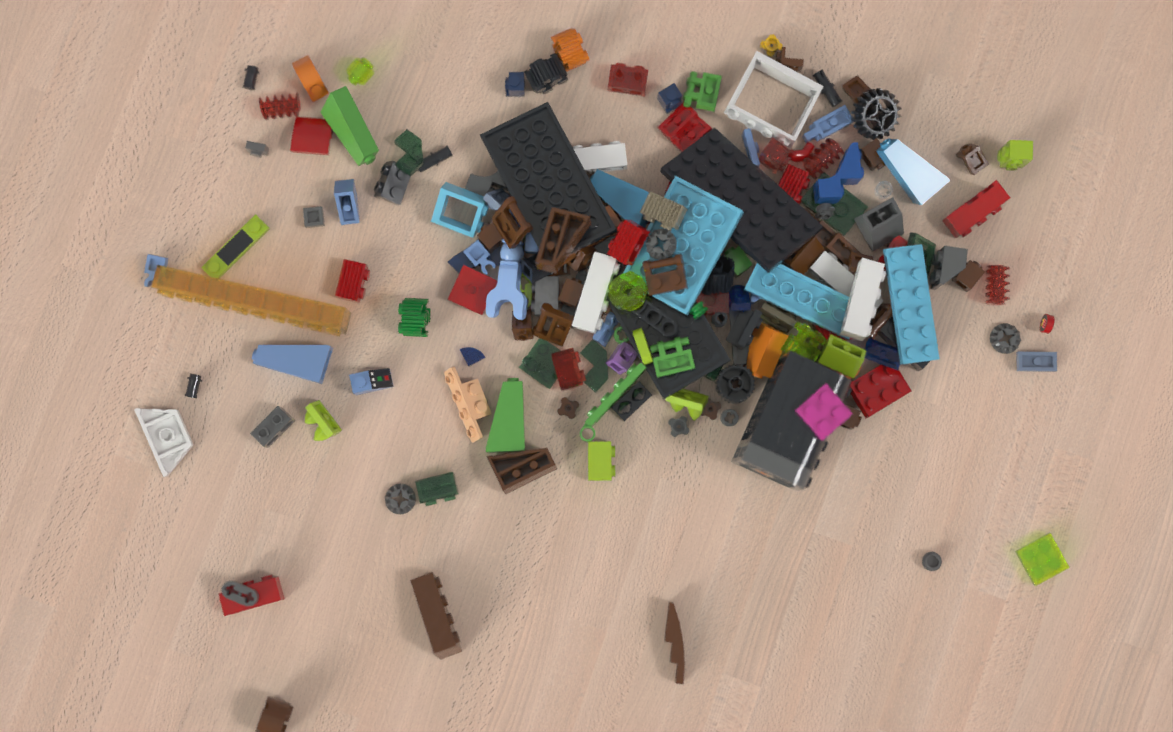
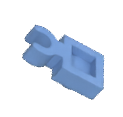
[463,239,496,275]
[144,254,168,289]
[592,312,619,347]

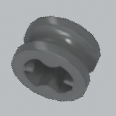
[720,409,739,426]

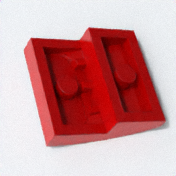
[658,102,712,152]
[290,117,333,155]

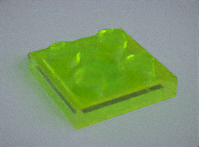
[1015,533,1070,586]

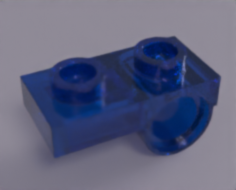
[727,285,751,311]

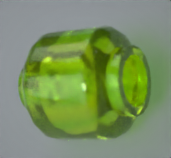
[346,57,374,86]

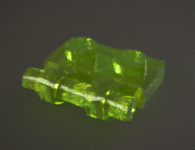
[780,322,827,362]

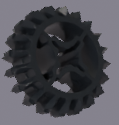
[851,88,902,140]

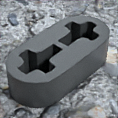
[222,581,259,606]

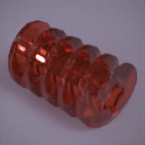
[259,92,301,120]
[803,138,845,179]
[985,265,1010,306]

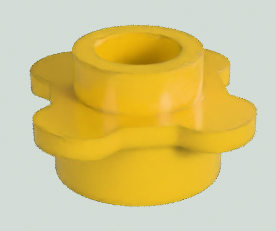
[760,34,783,57]

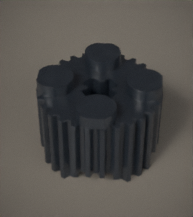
[524,53,568,94]
[701,255,735,295]
[715,364,755,404]

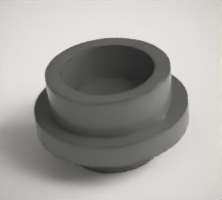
[922,552,942,571]

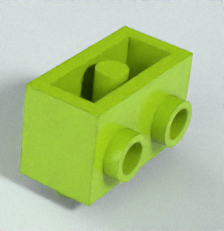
[997,140,1033,171]
[818,335,866,378]
[588,441,615,481]

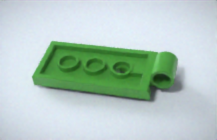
[580,362,646,442]

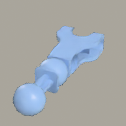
[486,209,528,320]

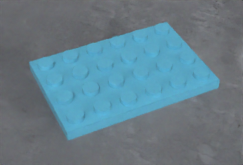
[620,176,744,315]

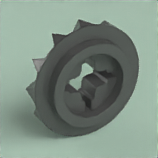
[645,228,677,260]
[990,323,1021,354]
[385,484,416,515]

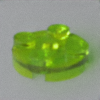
[608,271,648,311]

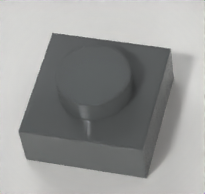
[245,141,269,157]
[303,206,325,228]

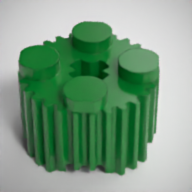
[398,298,431,337]

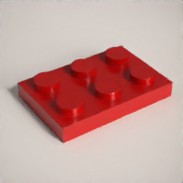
[850,359,912,419]

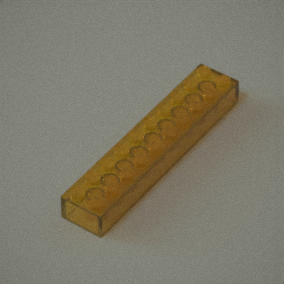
[152,265,351,337]

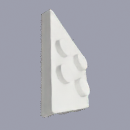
[134,408,194,477]

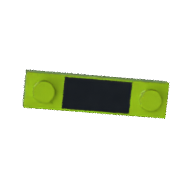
[201,214,270,282]

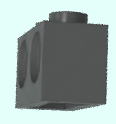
[250,406,295,448]

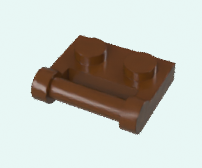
[491,196,533,249]
[643,253,688,296]
[532,303,575,347]
[866,303,893,340]

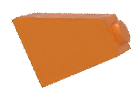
[746,323,789,379]

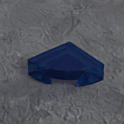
[460,347,486,367]

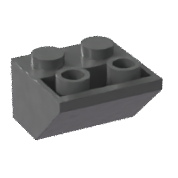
[854,197,904,252]
[930,246,968,290]

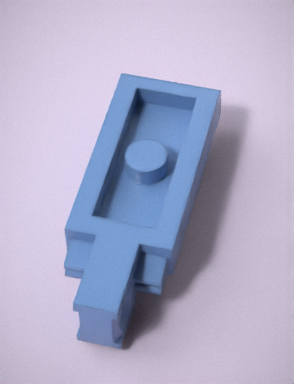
[802,105,853,143]

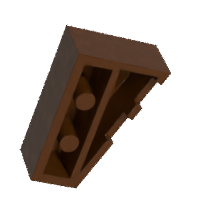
[536,207,591,274]
[486,448,557,494]

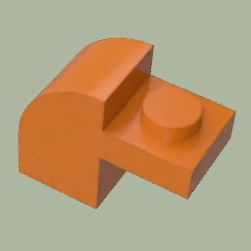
[292,55,329,102]

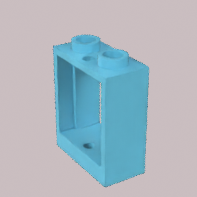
[431,182,489,238]

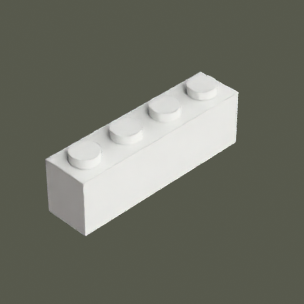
[573,141,627,174]
[808,251,884,308]
[572,252,620,334]
[839,258,886,341]

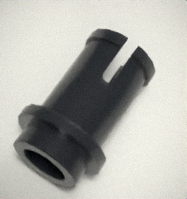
[243,65,260,90]
[185,373,203,398]

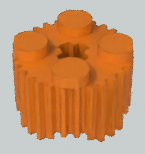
[551,28,589,72]

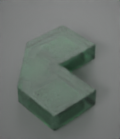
[394,129,423,176]
[580,339,608,393]

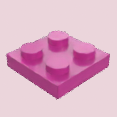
[795,384,852,441]

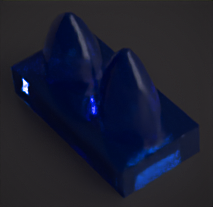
[864,338,900,370]

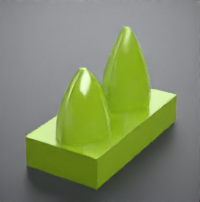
[666,389,709,421]
[305,400,342,441]

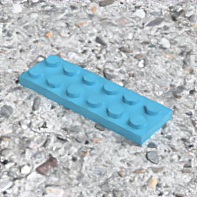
[883,244,940,365]
[744,263,850,340]

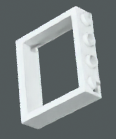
[724,51,823,149]

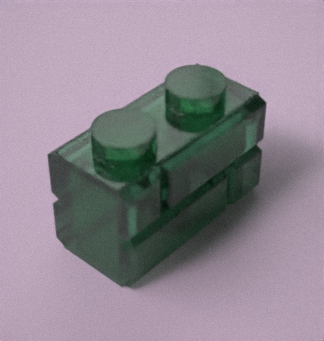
[415,472,459,507]

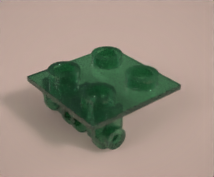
[519,338,572,389]

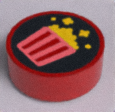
[1040,314,1055,334]

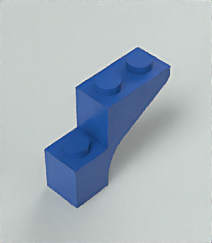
[813,142,864,204]

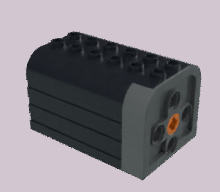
[731,351,852,490]

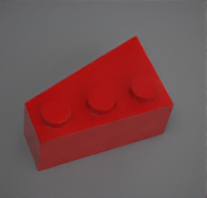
[942,180,1011,238]

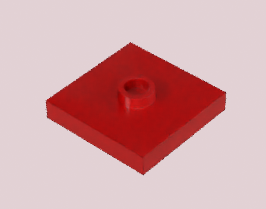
[447,265,498,315]

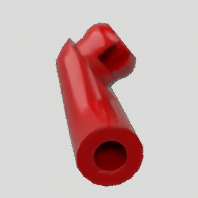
[788,142,815,162]

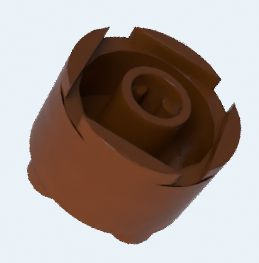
[256,696,294,732]

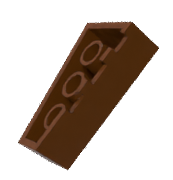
[410,572,463,660]

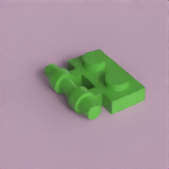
[683,71,722,112]
[650,336,696,378]

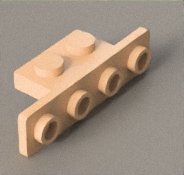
[444,367,492,443]

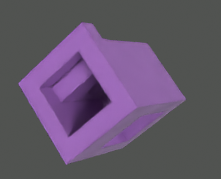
[606,342,638,375]

